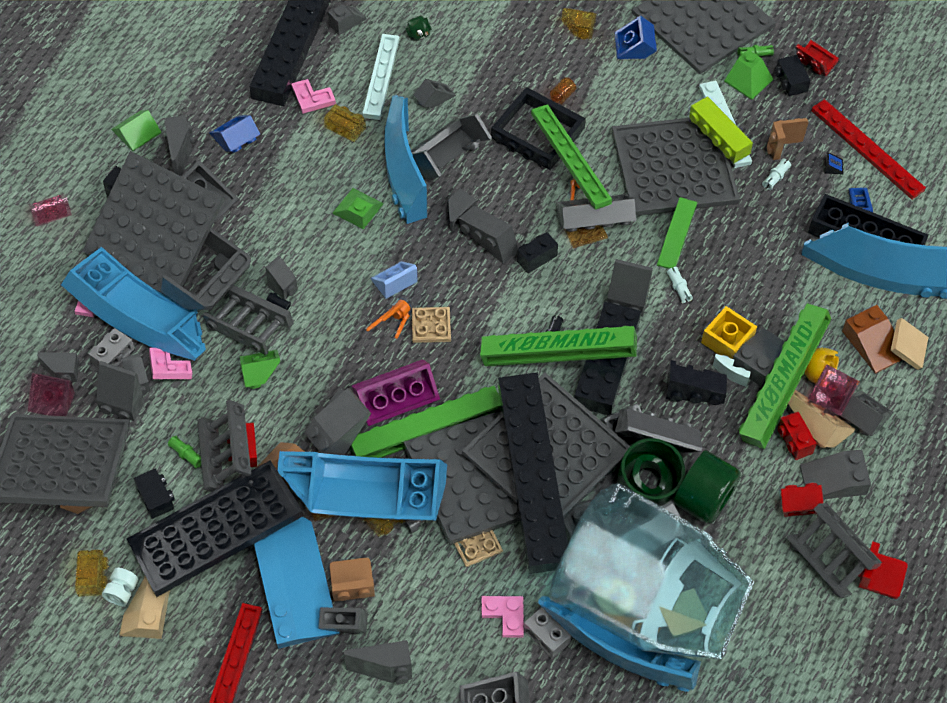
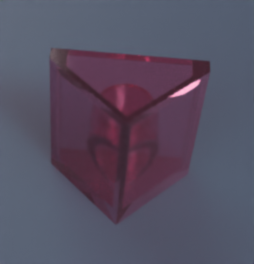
[29,193,72,227]
[808,364,860,416]
[28,373,75,416]

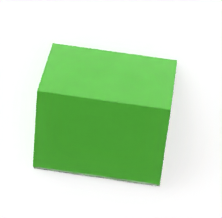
[112,110,162,151]

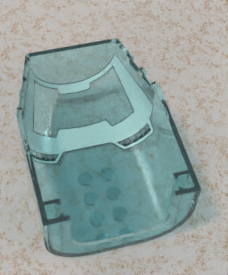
[549,483,754,659]

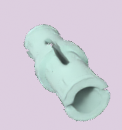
[762,159,791,190]
[667,267,693,303]

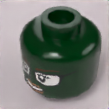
[405,15,432,41]

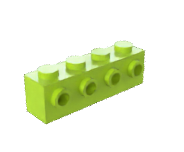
[689,96,753,163]

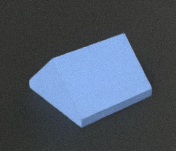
[370,261,417,299]

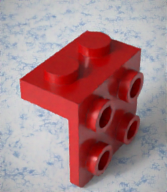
[795,40,839,76]
[857,541,908,599]

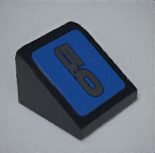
[825,152,843,175]

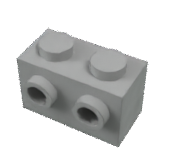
[89,328,134,368]
[524,607,571,659]

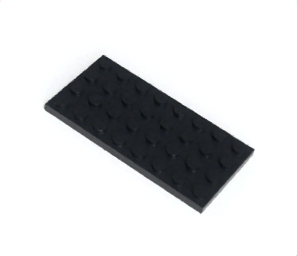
[126,460,304,597]

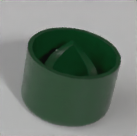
[617,438,685,510]
[673,450,741,524]

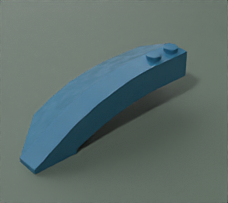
[385,95,427,224]
[802,223,947,299]
[61,247,206,361]
[277,451,447,521]
[254,517,339,649]
[538,596,701,692]

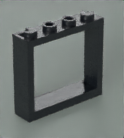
[491,87,586,170]

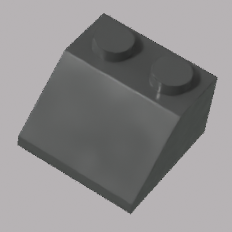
[839,391,894,436]

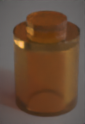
[550,77,576,104]

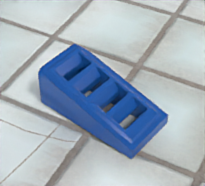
[849,188,873,212]

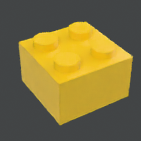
[701,306,757,359]

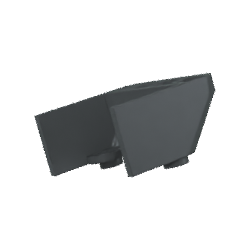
[411,113,492,180]
[161,228,251,310]

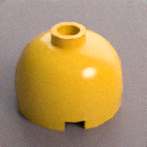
[805,347,839,387]

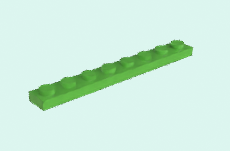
[531,104,612,210]

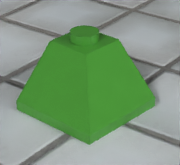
[724,50,773,100]
[333,188,383,230]
[239,350,280,389]

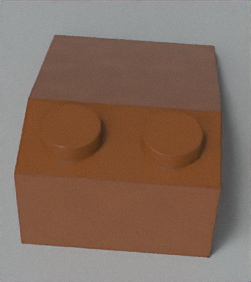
[842,305,903,374]

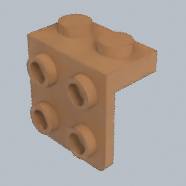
[767,118,808,160]
[330,558,375,602]

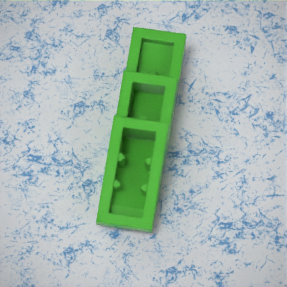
[657,197,697,270]

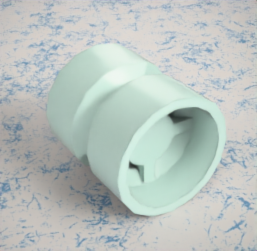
[102,568,139,607]

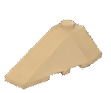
[788,390,855,448]
[120,576,170,639]

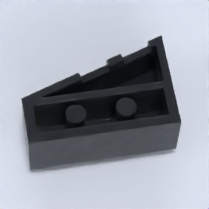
[666,360,727,405]

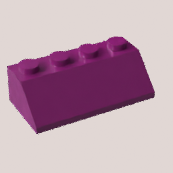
[352,359,440,426]

